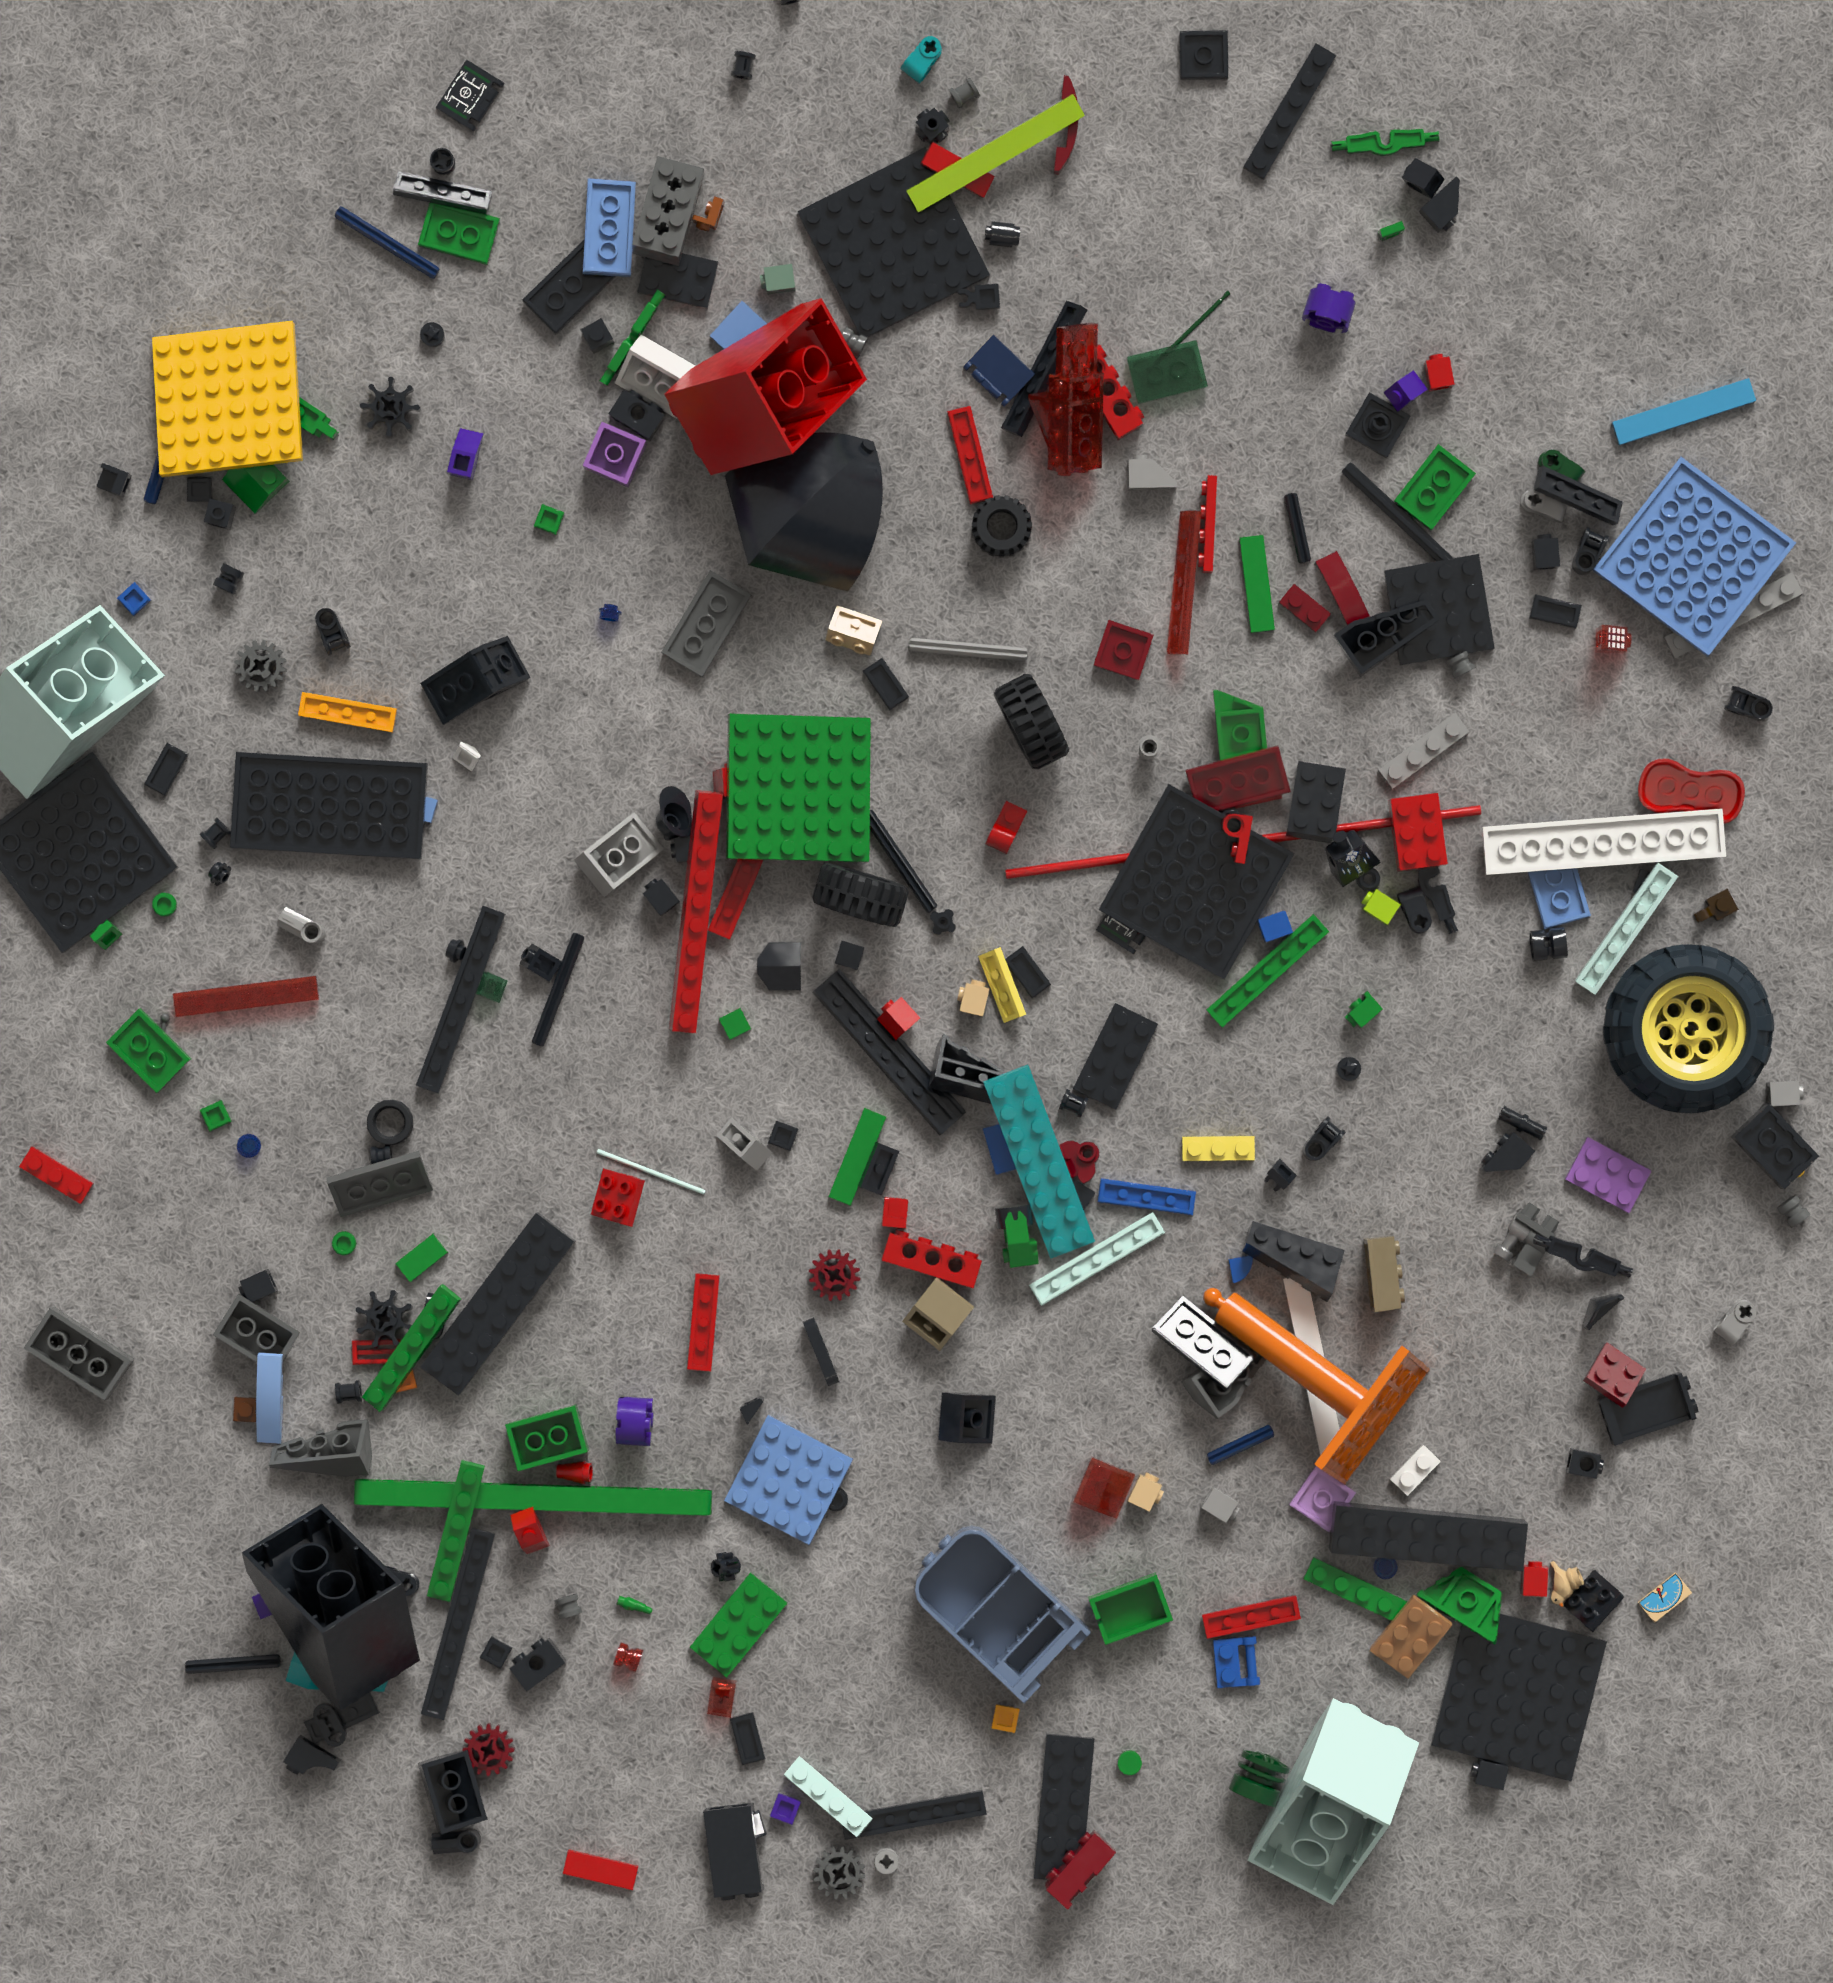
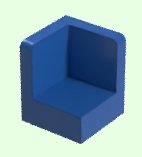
[1257,911,1293,943]

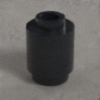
[985,221,1020,248]

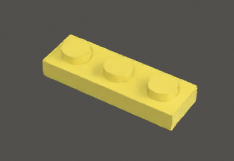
[978,947,1026,1023]
[1182,1136,1255,1161]

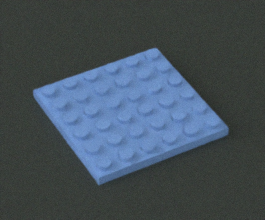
[1593,457,1796,657]

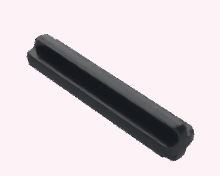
[1284,493,1311,564]

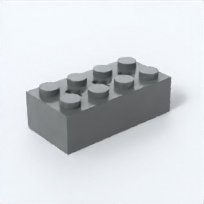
[632,156,704,266]
[24,1307,134,1401]

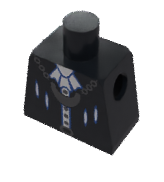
[1325,830,1381,887]

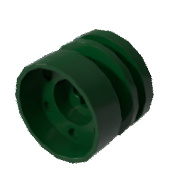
[1229,1750,1290,1807]

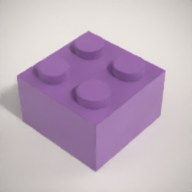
[583,422,647,487]

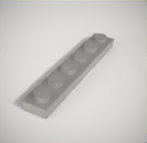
[1664,572,1803,659]

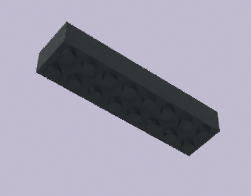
[420,1212,576,1396]
[1329,1501,1528,1571]

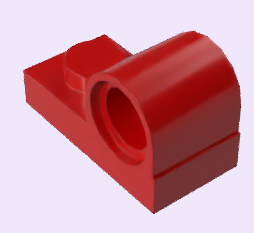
[985,801,1027,854]
[1221,814,1253,864]

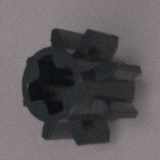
[711,1552,741,1582]

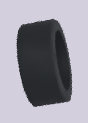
[367,1100,413,1145]

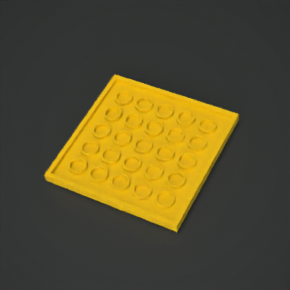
[152,321,303,477]

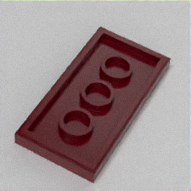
[1185,745,1291,811]

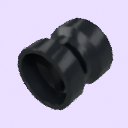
[430,148,456,175]
[213,563,245,595]

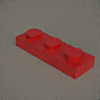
[19,1146,94,1204]

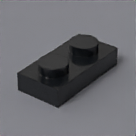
[858,1142,900,1196]

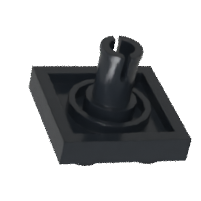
[1345,392,1411,458]

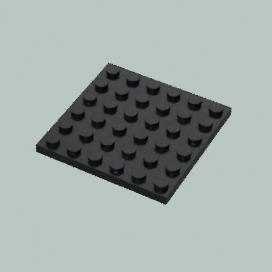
[797,147,990,338]
[0,752,179,953]
[1098,784,1294,980]
[1431,1613,1607,1781]

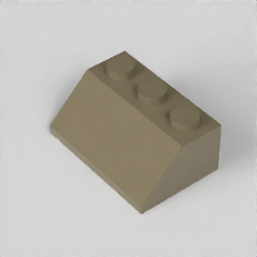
[1364,1236,1405,1312]

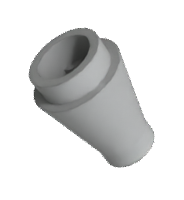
[1137,735,1161,759]

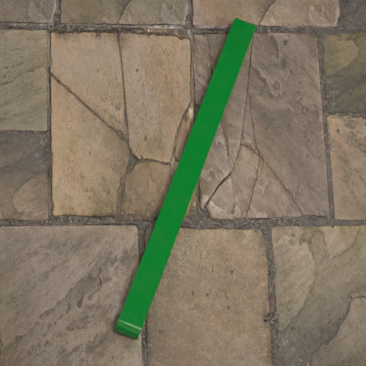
[354,1479,712,1515]

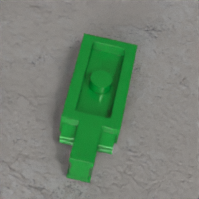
[299,397,339,440]

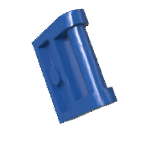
[1213,1636,1260,1688]

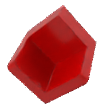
[882,1197,908,1228]

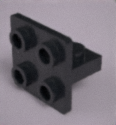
[1564,1570,1624,1632]

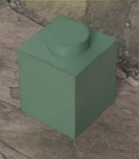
[760,264,796,295]

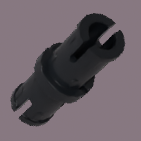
[1497,1105,1547,1141]

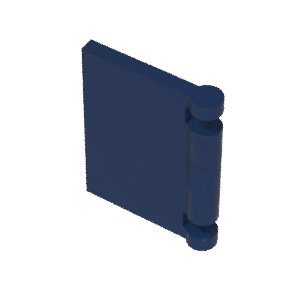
[963,334,1035,407]

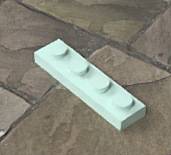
[784,1756,873,1838]

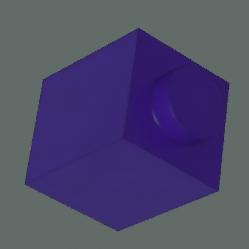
[1383,370,1428,412]

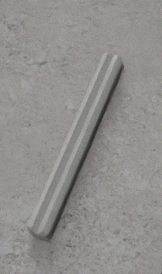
[909,638,1028,661]

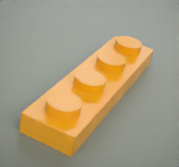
[298,692,397,733]

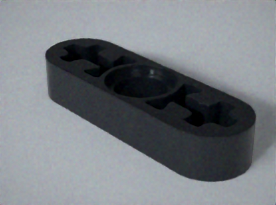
[803,1317,840,1386]

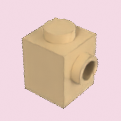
[957,980,990,1017]
[1127,1472,1164,1512]

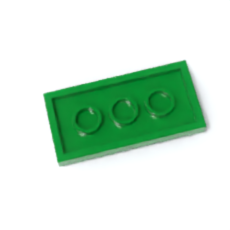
[690,1572,788,1678]

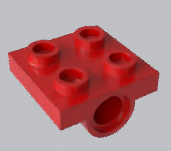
[590,1168,645,1227]

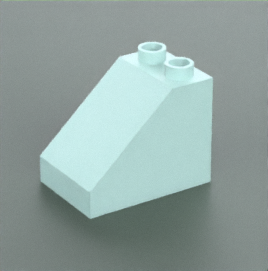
[0,605,165,799]
[1247,1698,1419,1905]

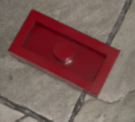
[1279,584,1331,633]

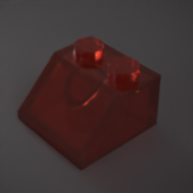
[1073,1456,1135,1519]

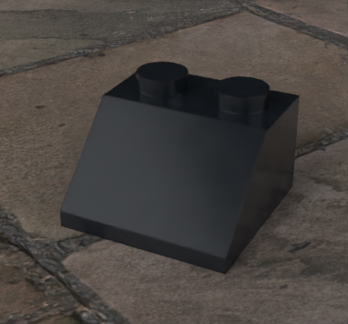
[938,1392,996,1444]

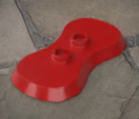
[1638,759,1745,824]

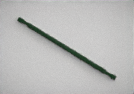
[1145,291,1231,374]

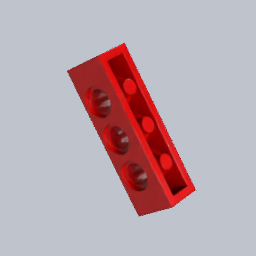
[1068,342,1144,440]
[882,1229,982,1288]

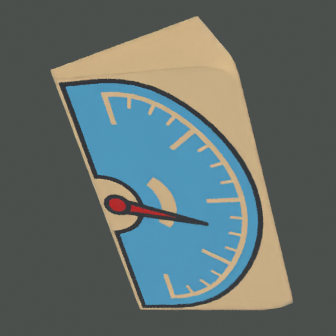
[1638,1573,1692,1623]

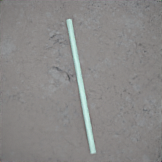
[597,1149,705,1195]

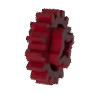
[809,1249,860,1301]
[462,1723,515,1776]

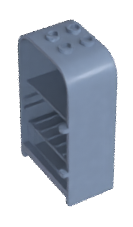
[915,1526,1091,1704]

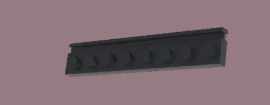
[812,969,966,1136]

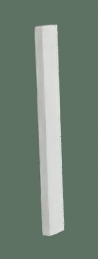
[1283,1278,1340,1455]

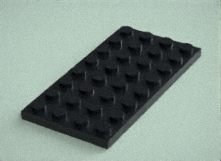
[230,752,428,859]

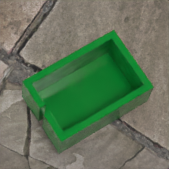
[1088,1572,1173,1645]

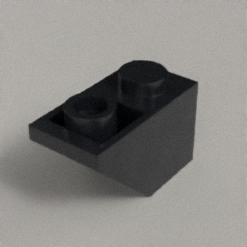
[1480,1132,1535,1172]

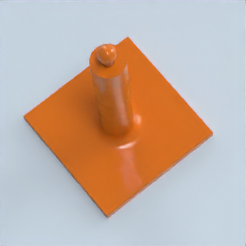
[1203,1288,1430,1485]

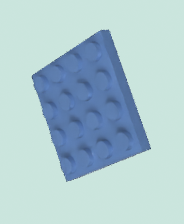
[724,1415,853,1545]

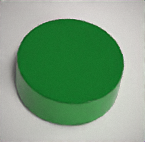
[152,893,177,917]
[332,1231,357,1255]
[1117,1750,1142,1775]

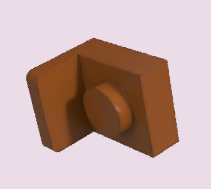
[692,196,725,232]

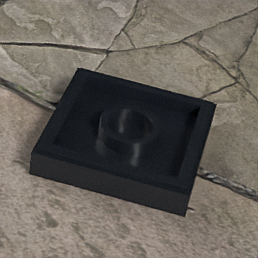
[1180,30,1228,80]

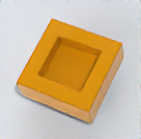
[991,1704,1020,1733]

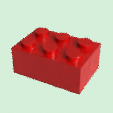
[1388,793,1448,872]

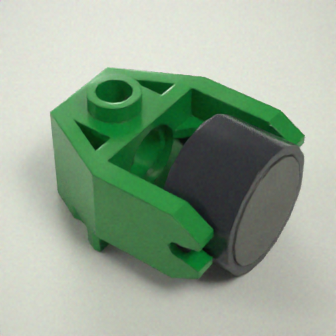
[995,1204,1039,1268]

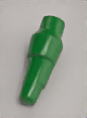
[616,1595,652,1614]

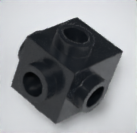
[915,108,950,145]

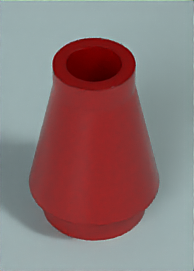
[556,1460,593,1484]

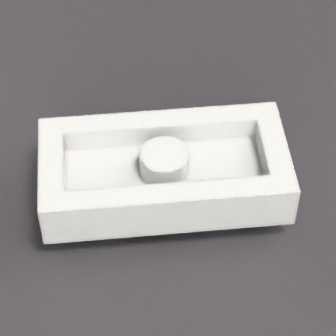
[1390,1444,1441,1496]

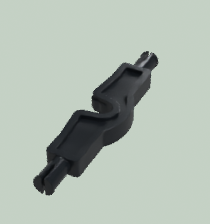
[1418,867,1458,934]
[1533,1234,1633,1278]

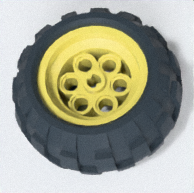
[1603,944,1774,1113]

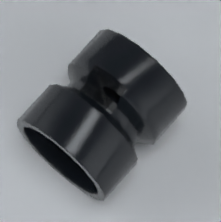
[1529,927,1568,962]

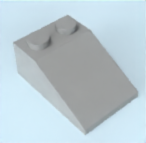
[574,812,664,897]

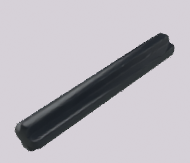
[185,1654,281,1674]

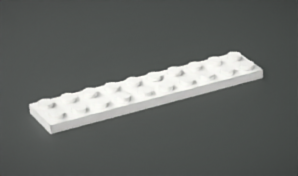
[1482,809,1726,875]

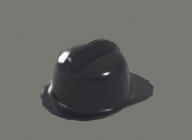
[655,786,692,841]

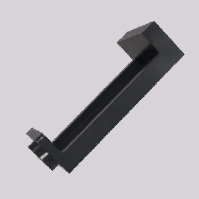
[1597,1372,1699,1446]
[703,1802,765,1901]

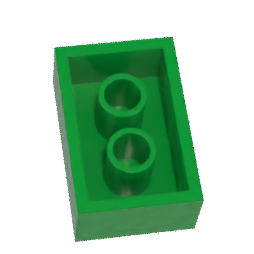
[505,1404,589,1471]

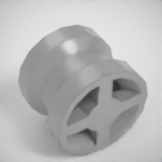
[874,1848,899,1874]

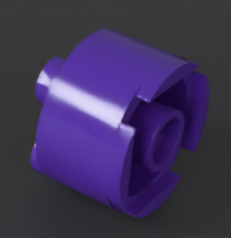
[1302,283,1356,333]
[616,1397,654,1446]

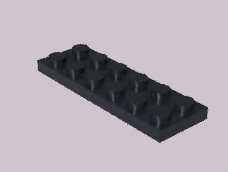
[1034,1734,1095,1880]

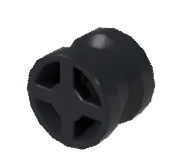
[370,1145,392,1164]

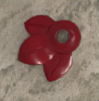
[1059,1140,1100,1184]

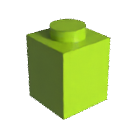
[1361,889,1401,925]

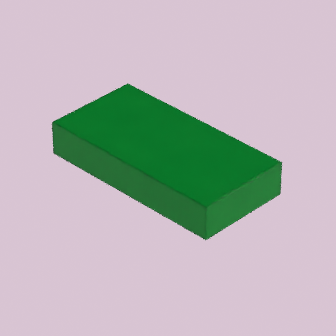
[395,1233,448,1282]

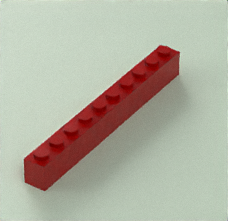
[669,790,723,1033]

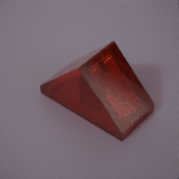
[707,1677,737,1718]

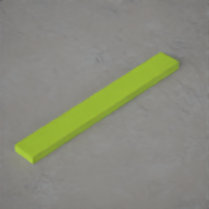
[906,94,1085,212]

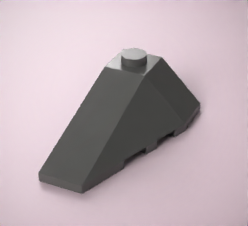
[1181,1340,1266,1419]
[269,1419,372,1477]

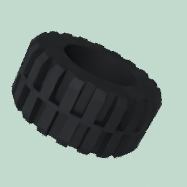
[994,674,1069,770]
[812,863,909,927]

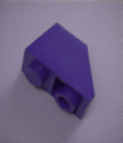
[447,428,484,480]

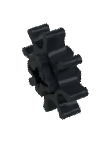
[360,377,421,438]
[356,1290,413,1348]

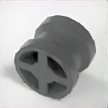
[1445,651,1476,679]
[554,1594,582,1619]

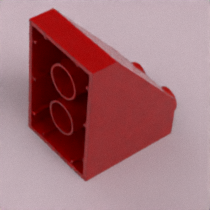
[664,298,867,475]

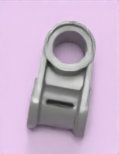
[1520,489,1567,523]
[1713,1299,1756,1346]

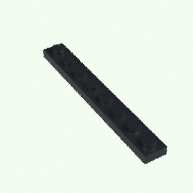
[416,906,506,1094]
[421,1527,495,1720]

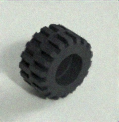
[972,495,1032,558]

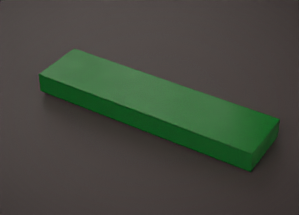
[1239,535,1275,633]
[828,1108,886,1206]

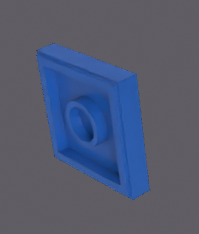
[983,1124,1016,1175]

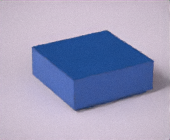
[117,582,151,616]

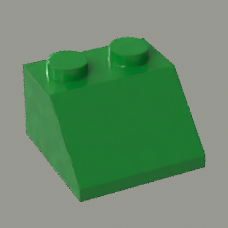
[222,464,290,514]

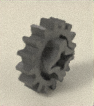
[234,640,287,692]
[813,1846,865,1899]

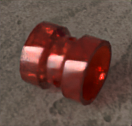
[613,1642,643,1673]

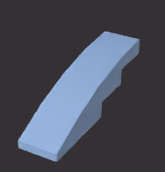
[256,1353,283,1444]

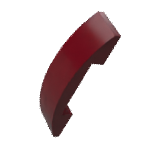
[1054,75,1078,175]
[1315,551,1370,625]

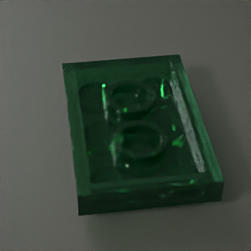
[1126,340,1208,404]

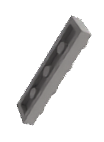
[1378,713,1469,789]

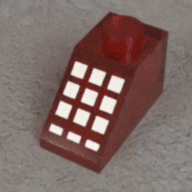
[1595,625,1632,653]

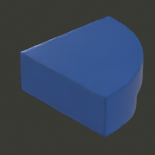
[1228,1255,1253,1283]

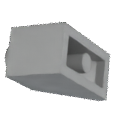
[1128,455,1177,491]
[716,1117,773,1170]

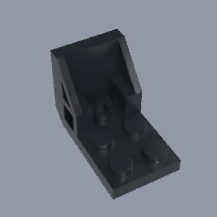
[420,636,531,725]

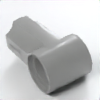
[276,907,326,944]

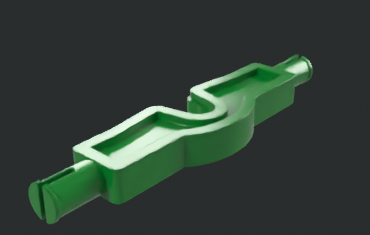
[1331,129,1440,156]
[599,290,665,386]

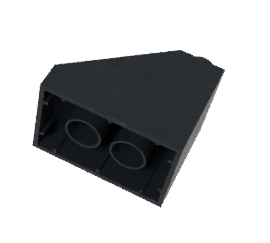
[242,1504,420,1711]

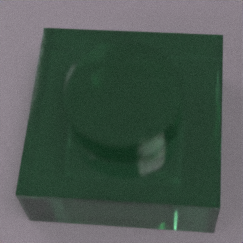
[476,972,508,1003]

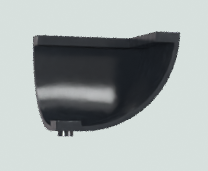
[725,432,883,592]

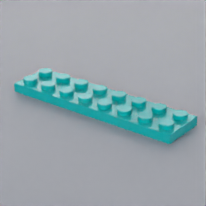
[983,1064,1095,1259]

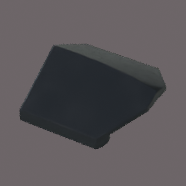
[757,942,801,990]
[1582,1293,1624,1330]

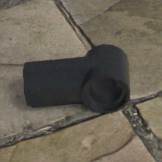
[431,1828,481,1855]

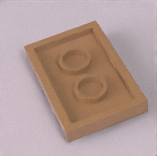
[1370,1594,1452,1679]

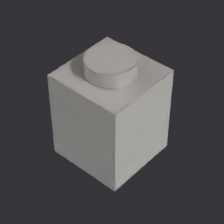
[1766,1081,1804,1106]
[1200,1486,1240,1523]

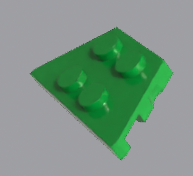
[1213,689,1267,760]
[1416,1567,1502,1645]

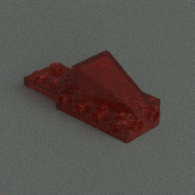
[1028,323,1104,476]

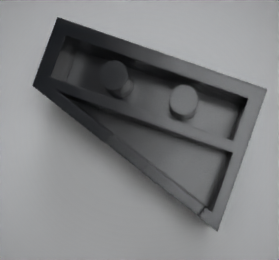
[928,1034,1007,1104]

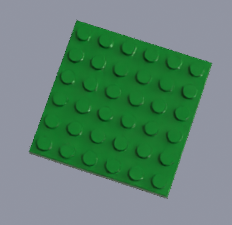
[726,714,871,862]

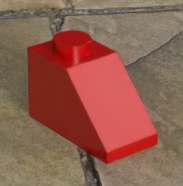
[510,1507,550,1554]

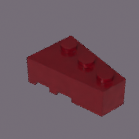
[1045,1830,1116,1910]

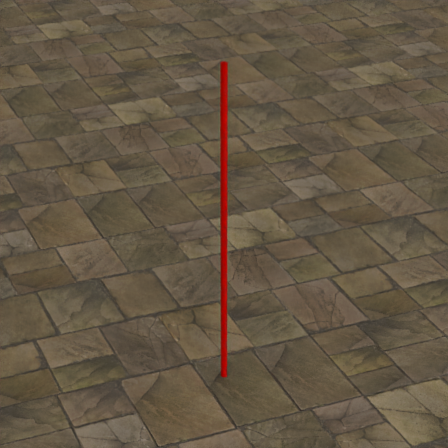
[1005,805,1481,879]

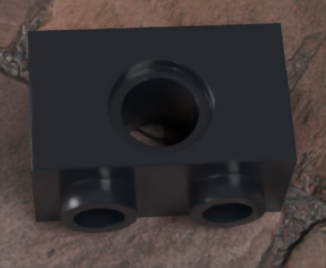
[608,389,665,442]
[509,1637,567,1692]

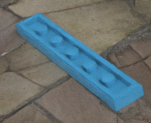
[1611,378,1756,445]

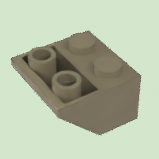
[902,1277,974,1351]

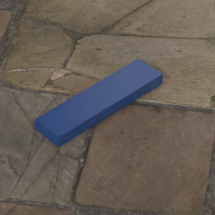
[1098,1178,1196,1215]

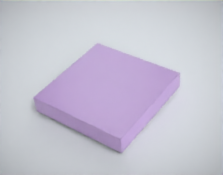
[1289,1466,1356,1532]

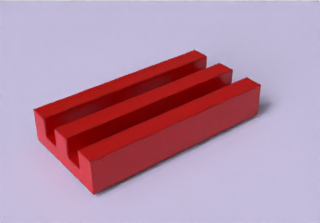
[352,1339,401,1365]

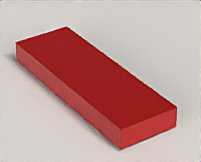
[920,142,995,198]
[563,1849,639,1890]

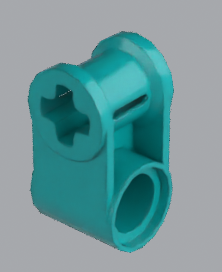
[900,36,942,84]

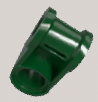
[1538,449,1585,481]

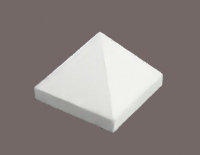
[452,742,481,771]

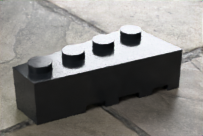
[1242,1221,1345,1302]

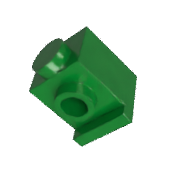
[1345,991,1383,1028]

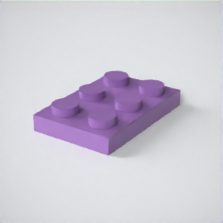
[1565,1137,1651,1213]

